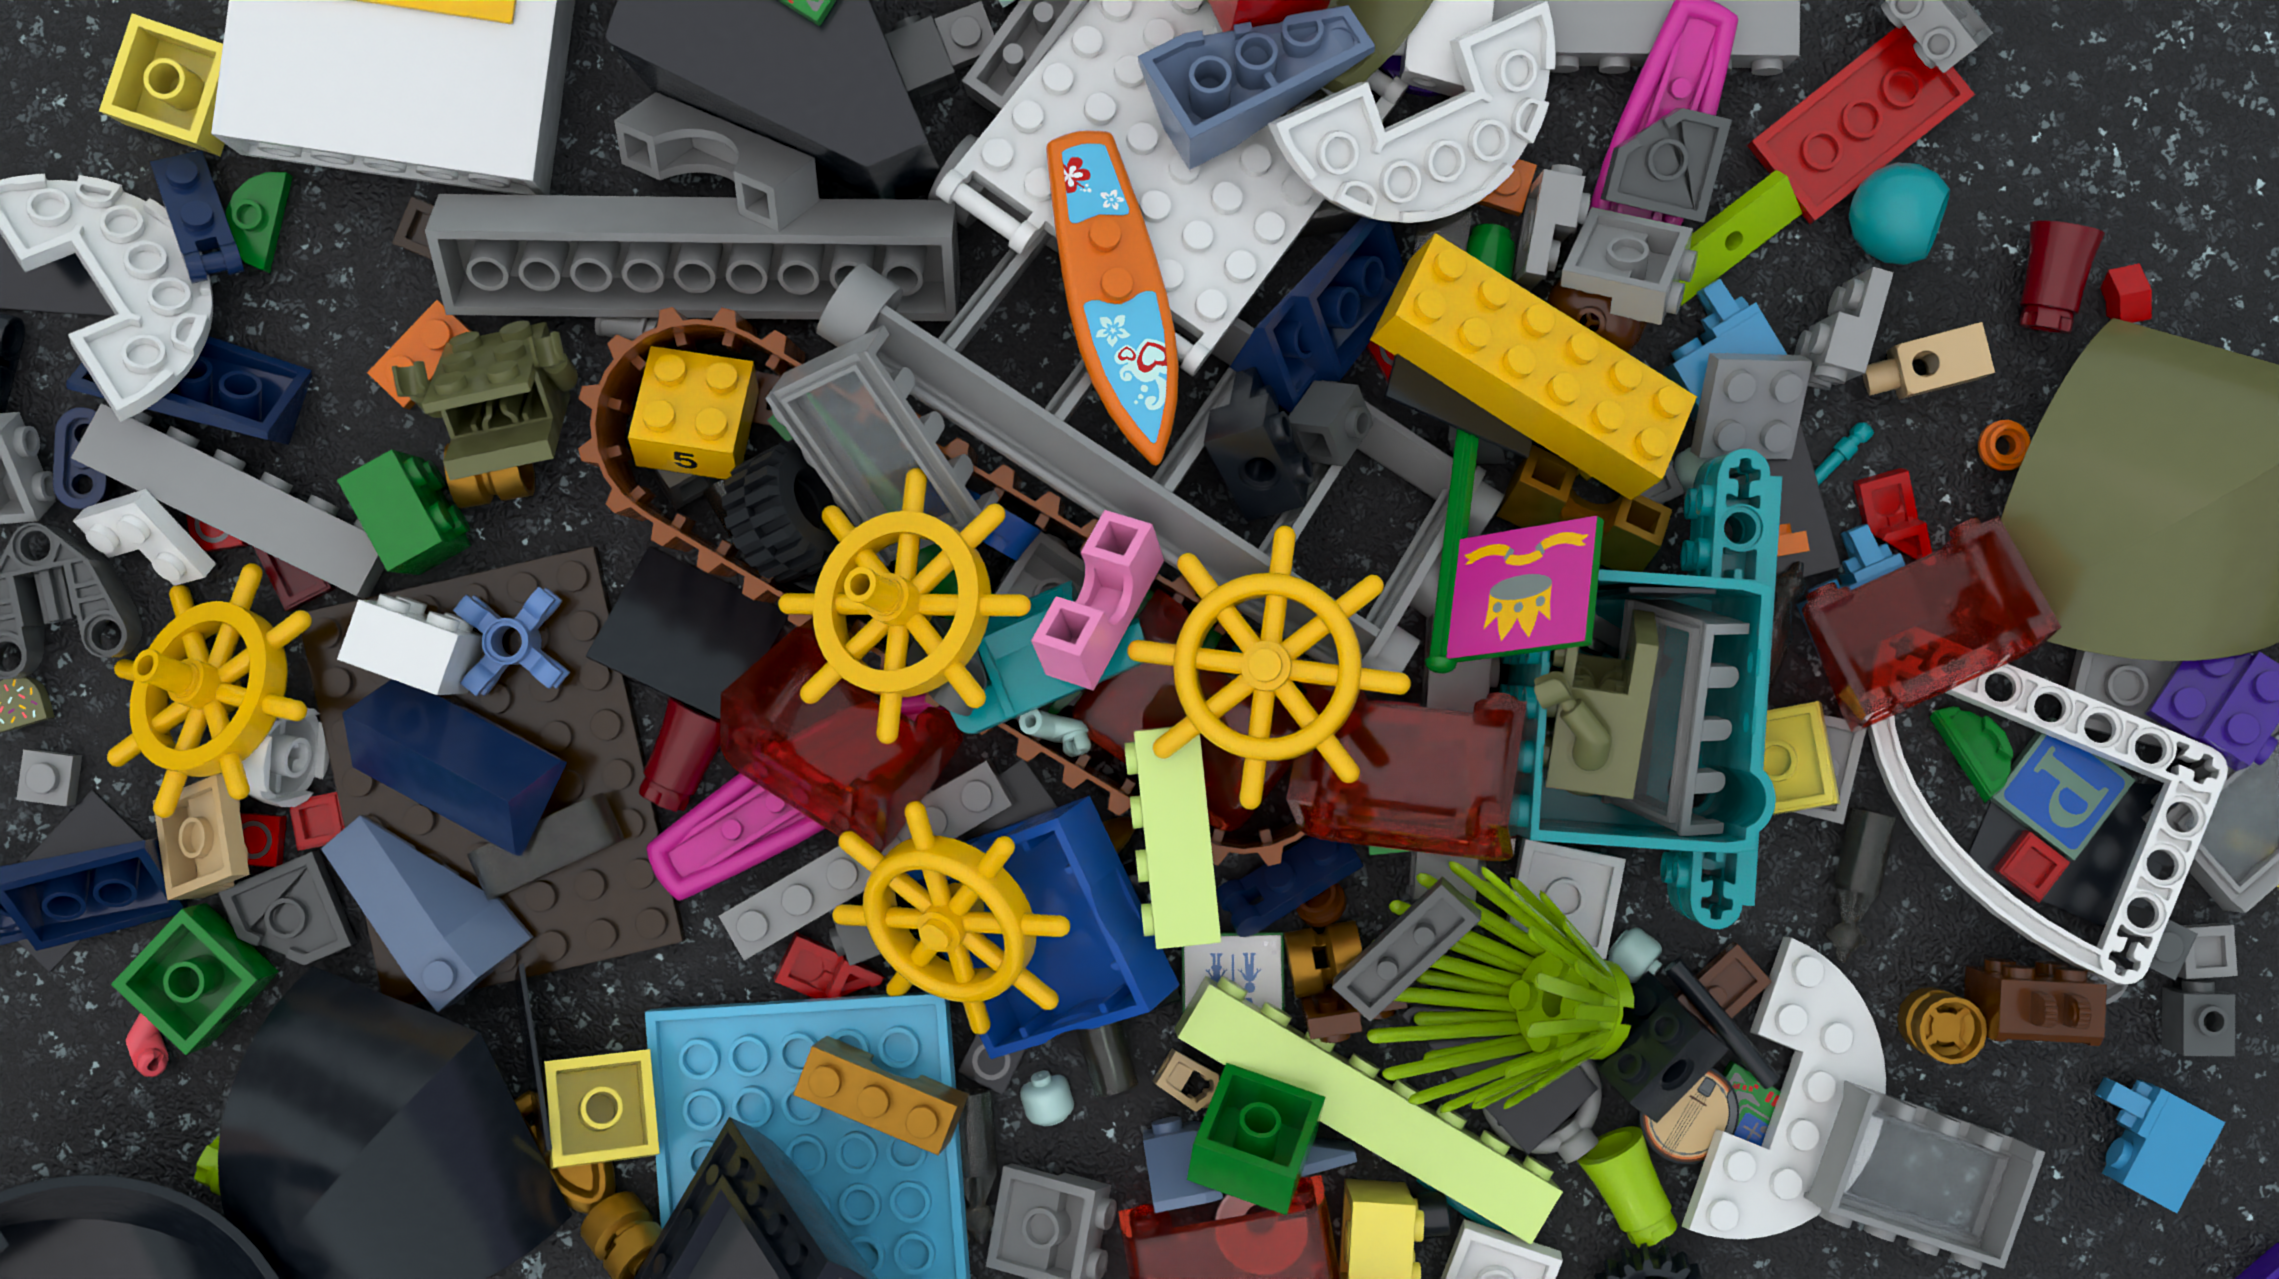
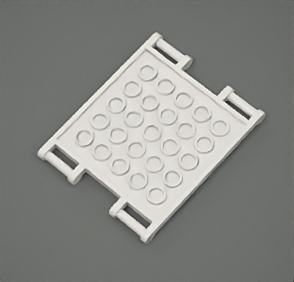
[935,0,1409,377]

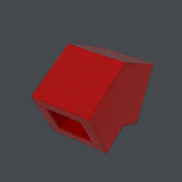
[2100,263,2152,323]

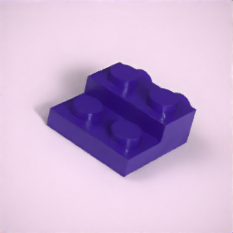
[2144,652,2279,772]

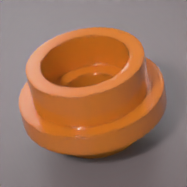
[1978,420,2031,471]

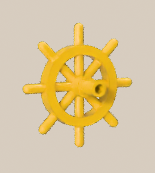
[778,468,1031,744]
[1127,525,1411,810]
[107,563,312,818]
[832,801,1070,1035]

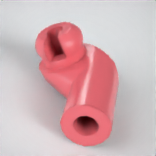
[126,1013,168,1077]

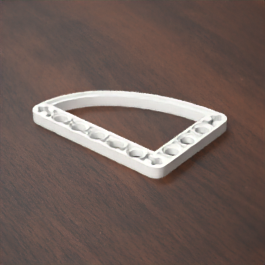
[1865,626,2228,985]

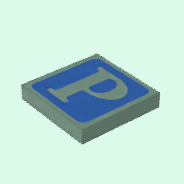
[1990,717,2135,861]

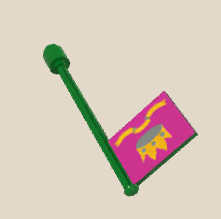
[1425,224,1604,674]

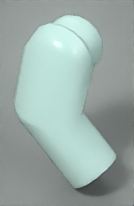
[1019,709,1091,757]

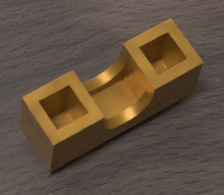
[1497,444,1672,572]
[793,1036,969,1155]

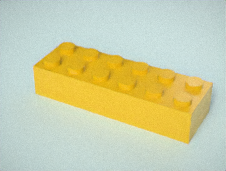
[1370,233,1697,500]

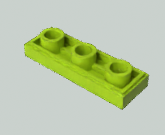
[1680,170,1802,305]

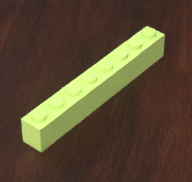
[1175,976,1563,1244]

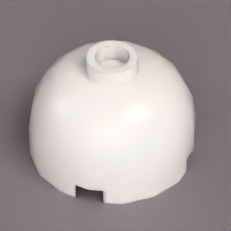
[242,707,329,807]

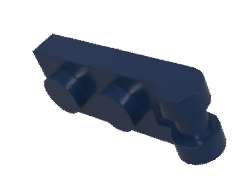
[150,150,244,284]
[1216,821,1364,937]

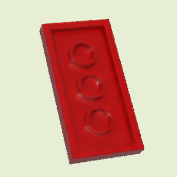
[1747,25,1975,224]

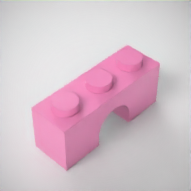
[1031,510,1164,691]

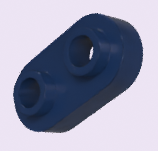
[53,407,112,510]

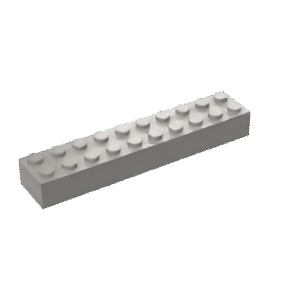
[425,194,961,321]

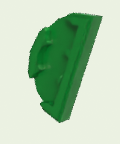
[226,172,293,274]
[1929,706,2013,803]

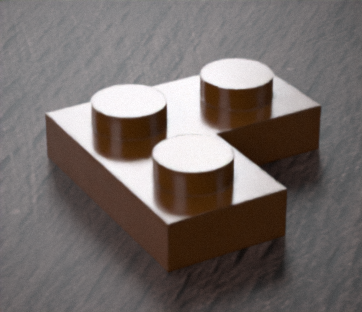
[1300,984,1407,1043]

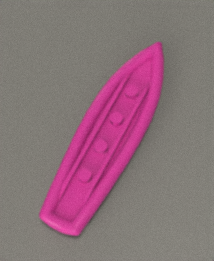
[1589,0,1738,327]
[646,693,946,901]

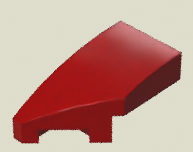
[1852,468,1934,565]
[774,932,884,999]

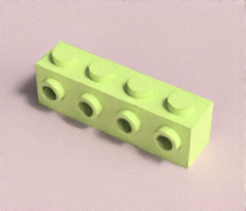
[1124,726,1221,949]

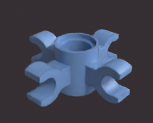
[453,587,570,696]

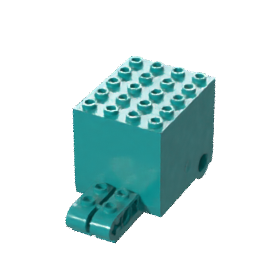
[1491,449,1782,929]

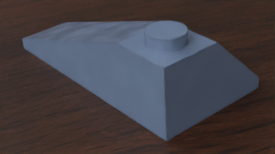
[1138,5,1375,170]
[321,815,533,1012]
[1143,1116,1357,1213]

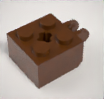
[1964,958,2107,1046]

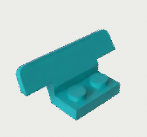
[950,580,1146,734]

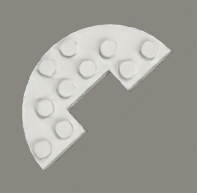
[1268,1,1556,223]
[0,174,213,422]
[1682,937,1886,1239]

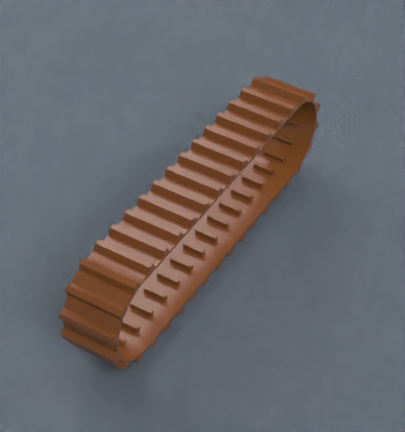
[578,307,1362,866]

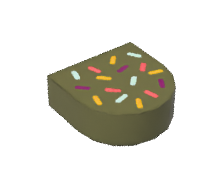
[0,676,55,733]

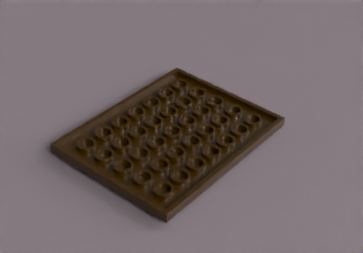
[301,546,687,1004]

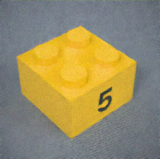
[628,346,759,480]

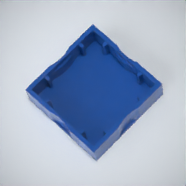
[906,795,1179,1059]

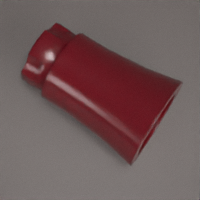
[2019,220,2105,334]
[638,697,736,812]

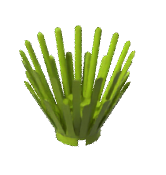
[1367,861,1634,1113]

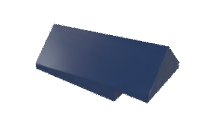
[1230,217,1405,412]
[66,336,312,445]
[342,679,567,857]
[0,838,188,951]

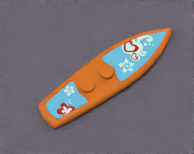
[1046,130,1179,466]

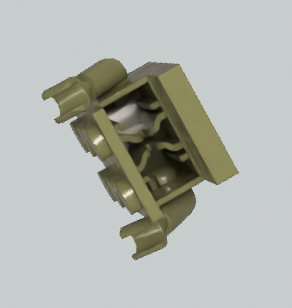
[392,321,578,481]
[1534,609,1659,799]

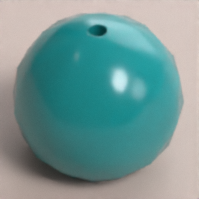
[1849,162,1950,265]

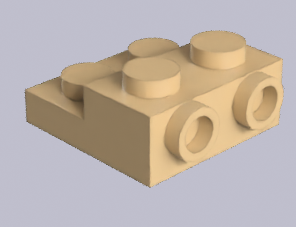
[153,774,249,900]

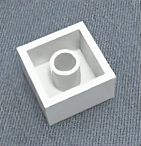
[337,594,483,695]

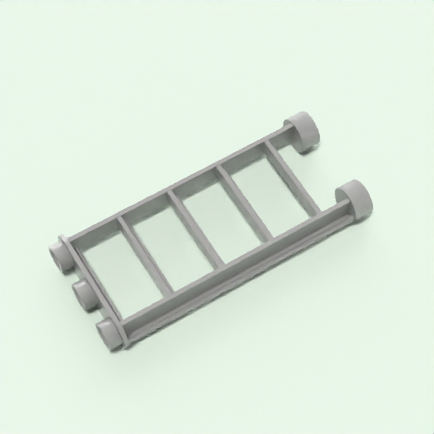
[816,134,1504,694]

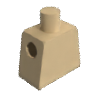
[1862,322,1995,400]

